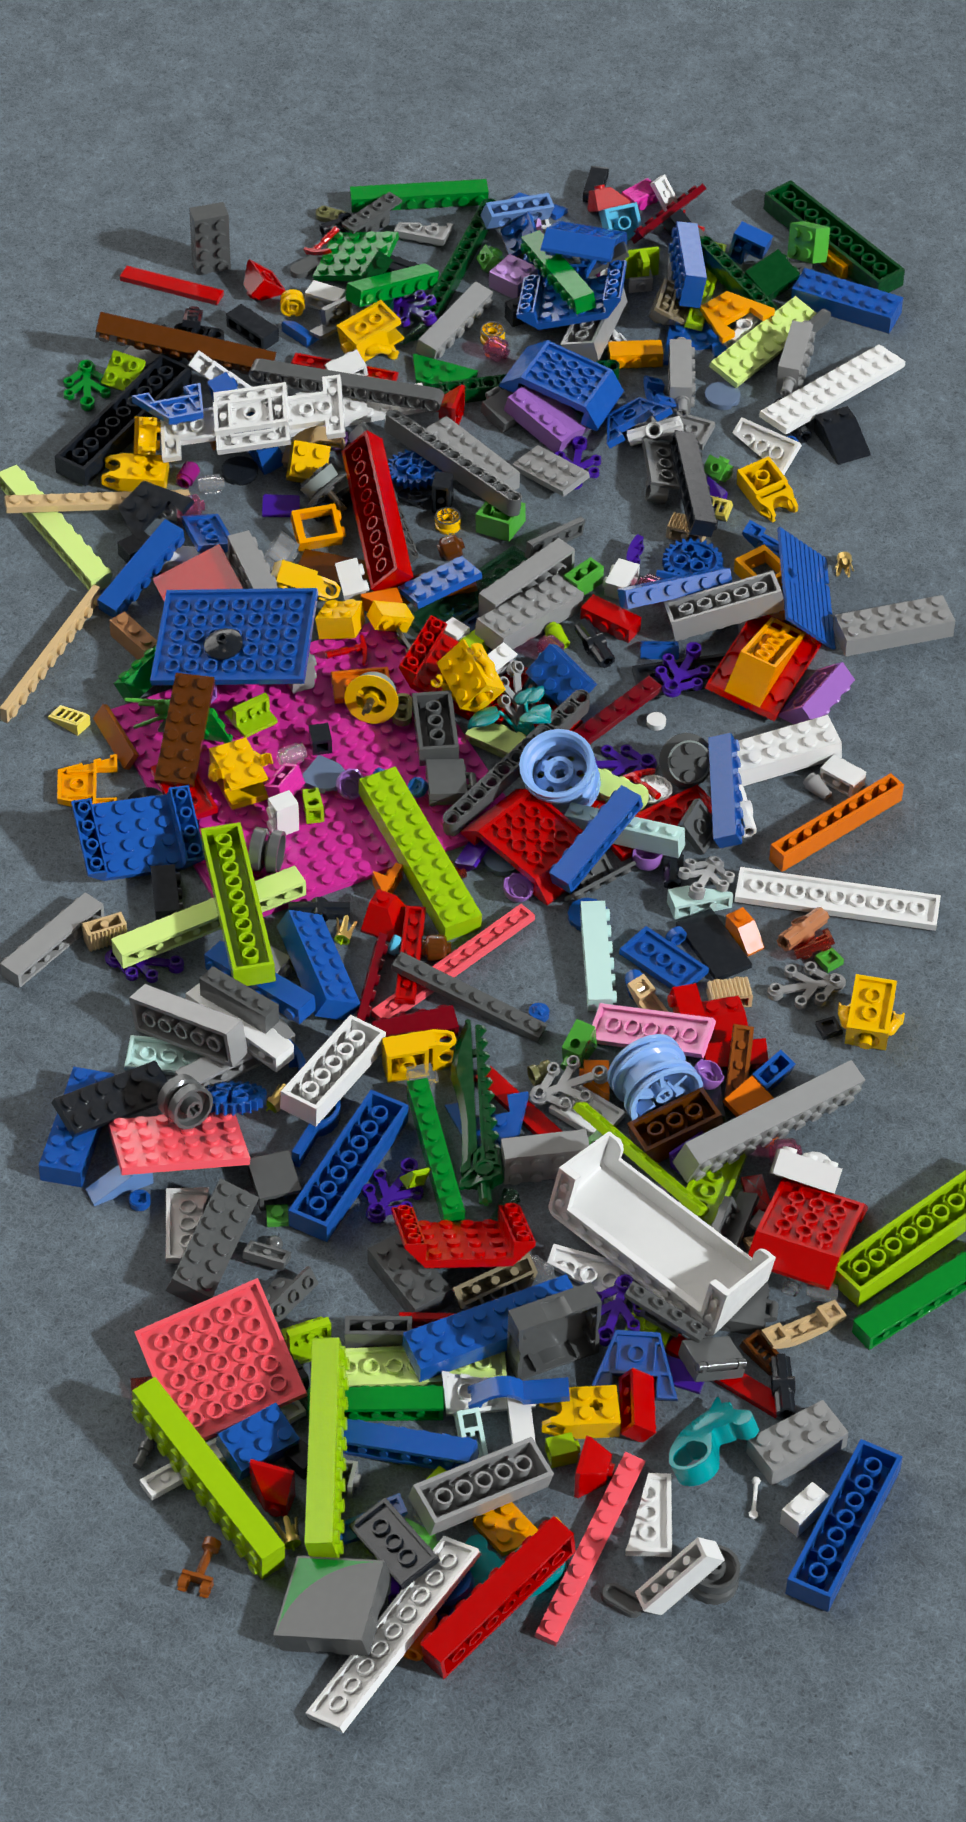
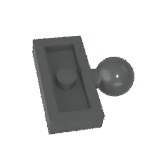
[242,1235,291,1270]

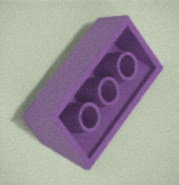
[778,662,855,724]

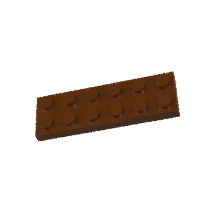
[154,673,215,788]

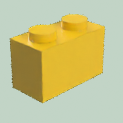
[366,600,414,633]

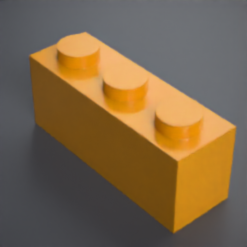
[607,340,663,368]

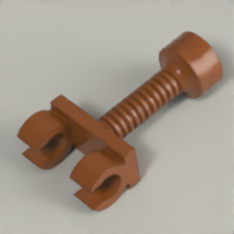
[177,1536,222,1598]

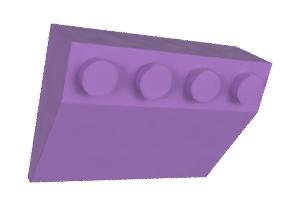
[504,386,589,453]

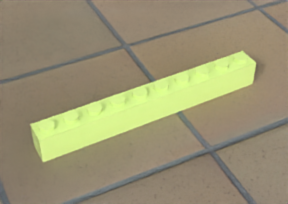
[0,465,112,590]
[465,723,650,812]
[111,865,306,969]

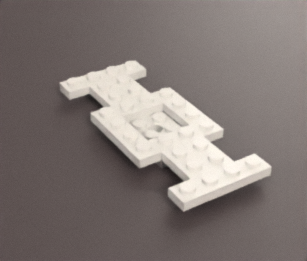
[160,374,346,463]

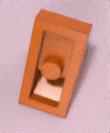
[372,862,403,894]

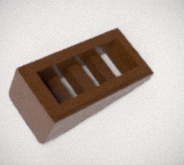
[739,1329,779,1376]

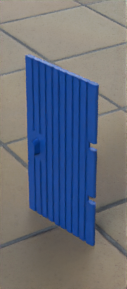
[777,527,836,650]

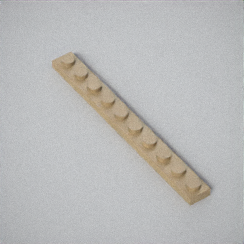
[4,489,191,513]
[0,585,101,723]

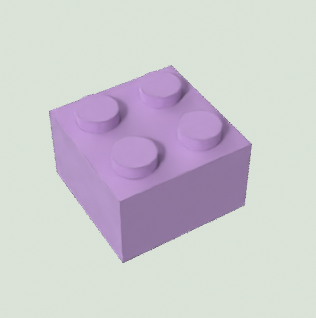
[489,254,538,299]

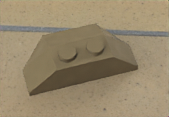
[648,278,690,325]
[452,1252,538,1310]

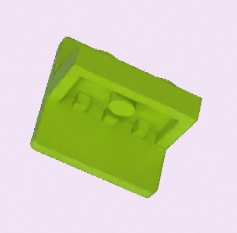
[624,247,660,279]
[101,350,146,391]
[225,693,277,738]
[281,1316,332,1364]

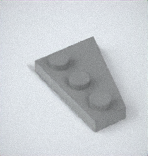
[394,222,453,246]

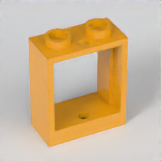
[290,503,346,552]
[733,544,782,588]

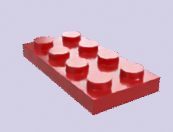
[150,765,218,820]

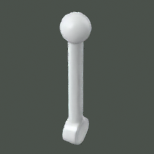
[749,1476,761,1519]

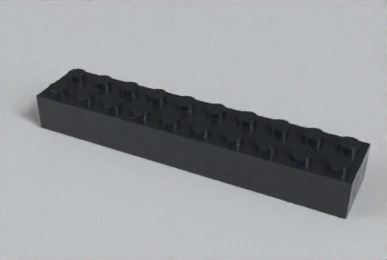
[54,354,192,486]

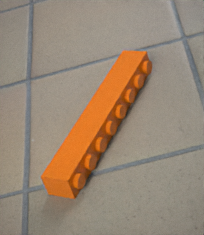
[769,773,904,872]

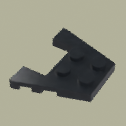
[118,480,195,544]

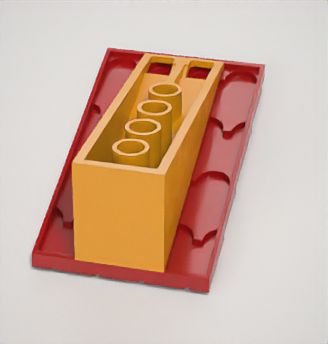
[705,614,822,721]

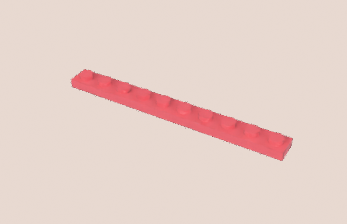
[371,904,535,1019]
[534,1452,646,1646]

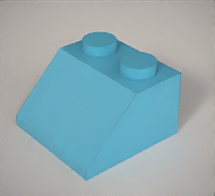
[599,202,642,240]

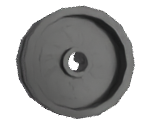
[248,827,286,874]
[157,1074,213,1129]
[690,1545,740,1605]

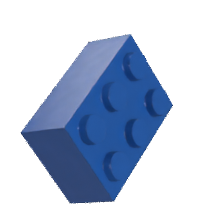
[525,644,597,706]
[216,1403,300,1481]

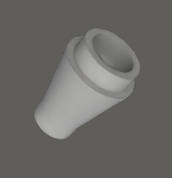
[803,772,832,801]

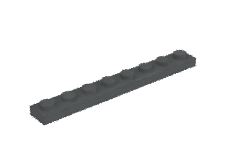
[391,952,548,1043]

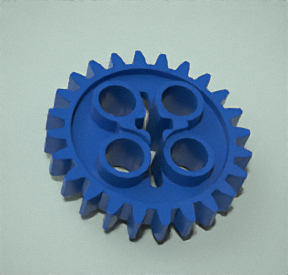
[388,449,443,490]
[662,538,723,575]
[206,1081,267,1116]

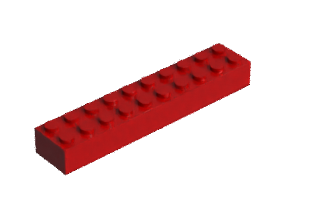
[341,430,413,591]

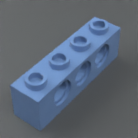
[481,193,554,229]

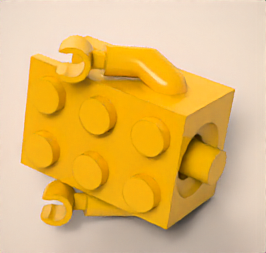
[337,300,404,362]
[431,639,506,712]
[208,737,273,810]
[837,974,905,1050]

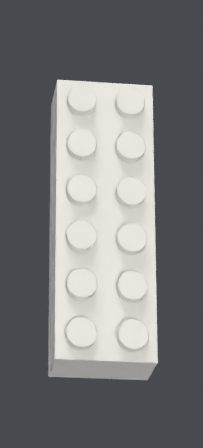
[737,715,842,786]
[280,1015,386,1126]

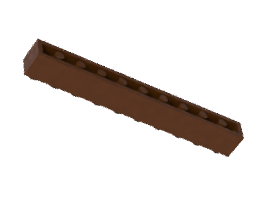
[95,312,276,375]

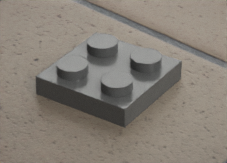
[678,798,713,855]

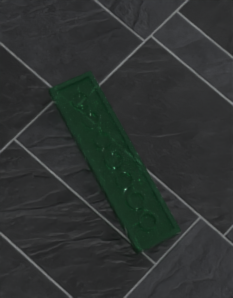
[410,545,528,633]

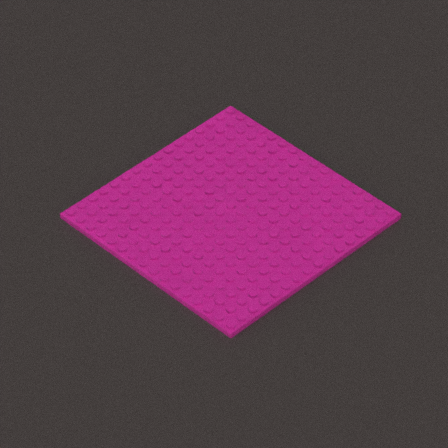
[111,622,506,917]

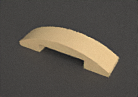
[627,974,669,1012]
[761,1300,847,1349]

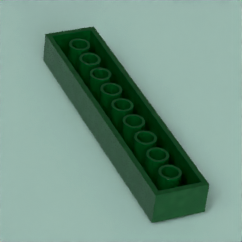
[763,180,905,293]

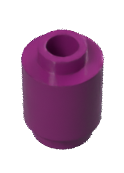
[176,461,200,489]

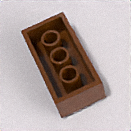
[627,1087,724,1164]

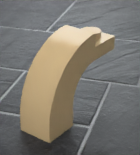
[282,426,346,468]

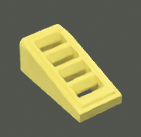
[711,496,733,522]
[48,705,90,736]

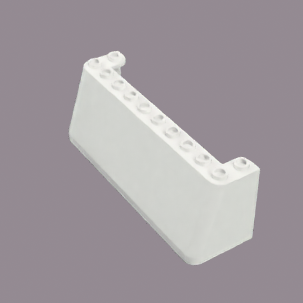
[549,1131,776,1336]

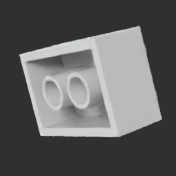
[769,1146,842,1194]

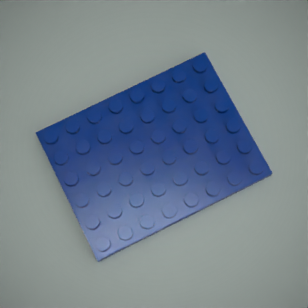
[150,588,318,685]

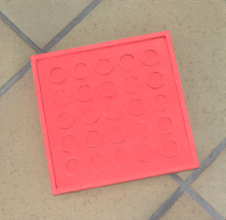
[135,1278,308,1441]

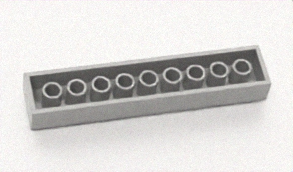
[227,530,317,693]
[673,1060,866,1183]

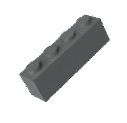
[199,966,279,1034]

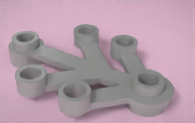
[497,660,540,731]
[678,856,735,900]
[767,961,846,1009]
[529,1055,608,1112]

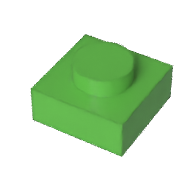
[815,947,844,973]
[266,1204,289,1227]

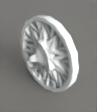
[640,775,673,804]

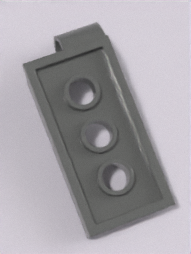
[642,438,680,504]

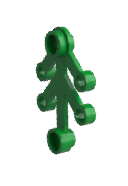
[63,360,111,411]

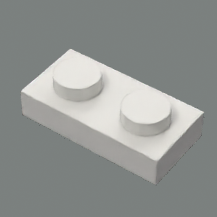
[650,175,678,211]

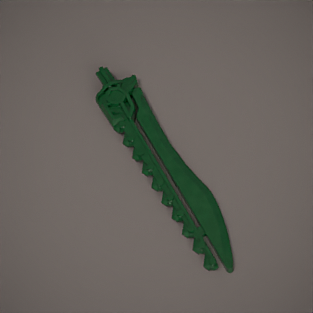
[451,1019,504,1206]

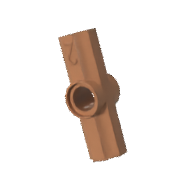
[777,907,830,951]

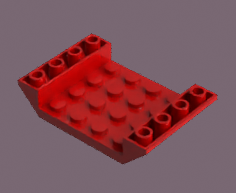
[398,615,529,724]
[460,789,583,906]
[748,1177,868,1291]
[391,1203,536,1268]

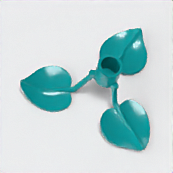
[468,686,551,736]

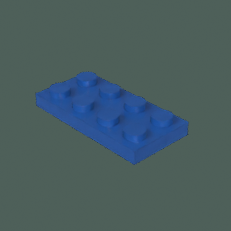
[182,514,230,553]
[398,556,482,609]
[619,926,709,989]

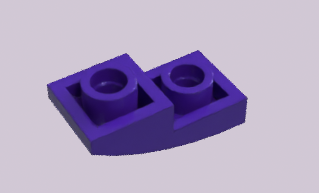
[626,534,644,564]

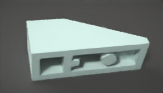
[667,885,733,920]
[454,1407,488,1459]

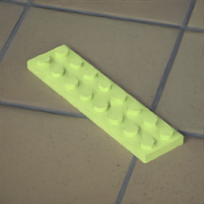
[709,296,817,388]
[346,1346,507,1387]

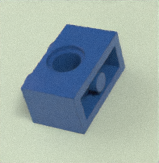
[752,1050,795,1092]

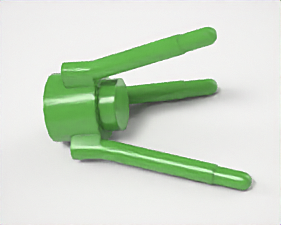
[124,698,170,729]

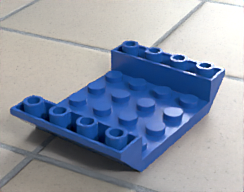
[540,221,627,265]
[516,260,627,330]
[499,340,624,431]
[71,785,205,881]

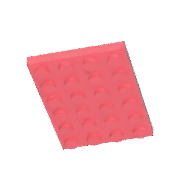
[108,1112,250,1175]

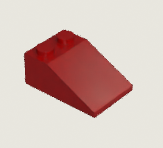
[702,995,748,1043]

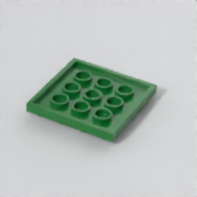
[313,231,399,281]

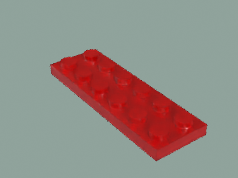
[609,784,712,861]

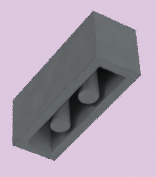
[345,1316,412,1348]

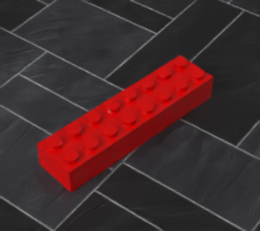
[420,1516,576,1680]

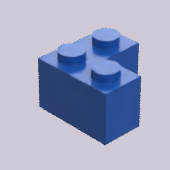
[728,221,773,264]

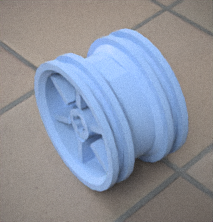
[519,729,601,815]
[607,1034,703,1121]

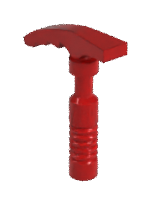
[303,226,339,255]
[325,634,367,666]
[623,768,661,800]

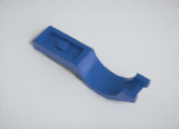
[292,1100,341,1167]
[468,1376,570,1409]

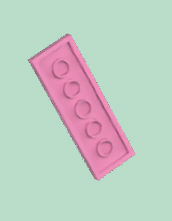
[592,1003,716,1058]

